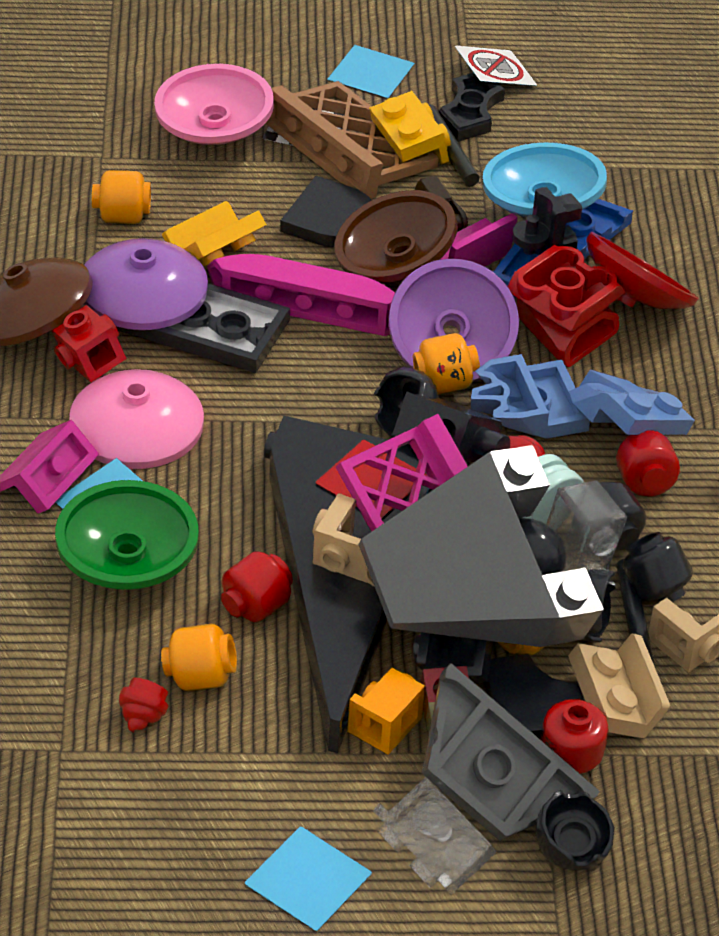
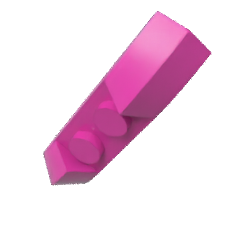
[207,254,395,336]

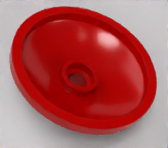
[586,232,699,309]

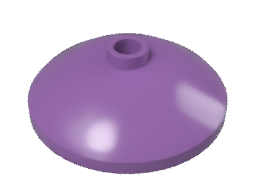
[84,238,208,330]
[389,259,519,382]

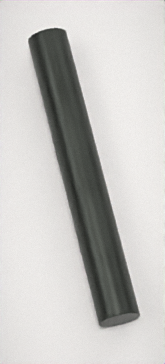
[429,104,480,187]

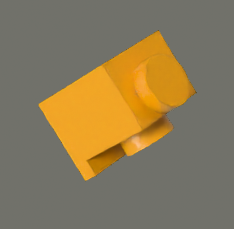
[347,668,425,755]

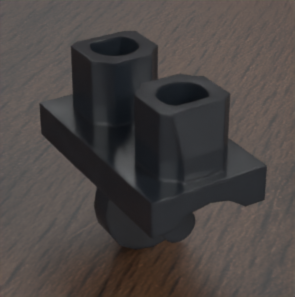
[512,187,582,255]

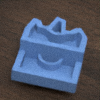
[471,354,590,439]
[569,370,695,435]

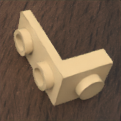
[313,493,375,587]

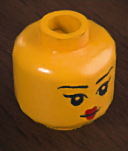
[412,333,480,394]

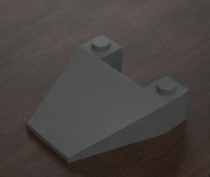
[358,445,604,647]

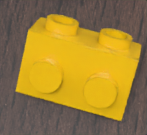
[369,91,451,165]
[162,201,267,267]

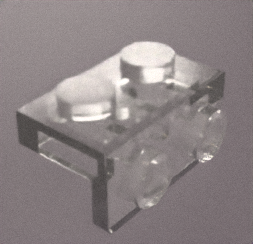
[373,777,497,895]

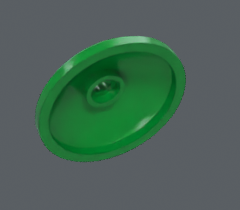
[55,480,199,590]

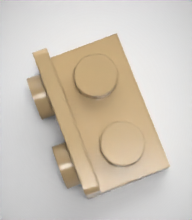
[568,634,670,739]

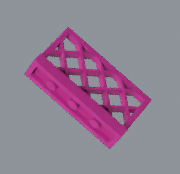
[336,414,468,532]

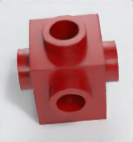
[51,305,127,383]

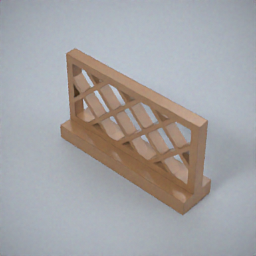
[265,81,440,199]

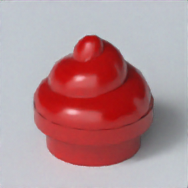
[119,678,169,732]

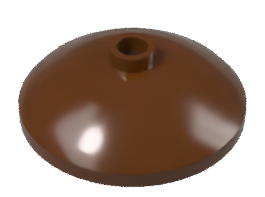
[334,190,458,283]
[0,257,93,346]

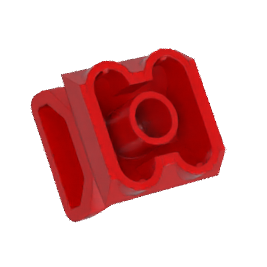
[507,245,626,367]

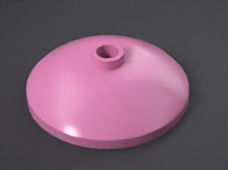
[154,64,274,145]
[69,369,204,469]

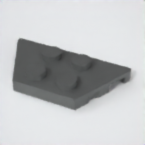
[422,664,600,840]

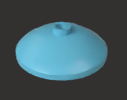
[483,142,607,217]

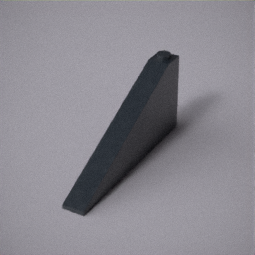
[264,416,433,753]

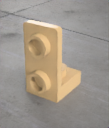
[648,598,719,673]

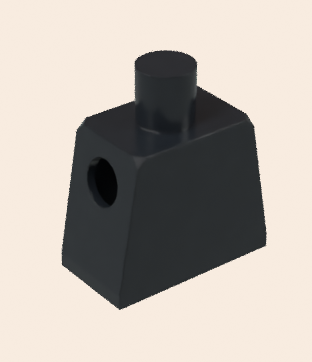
[392,391,511,462]

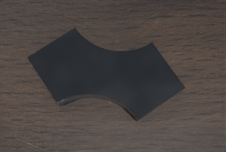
[439,72,505,142]

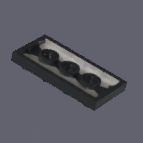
[116,283,290,373]

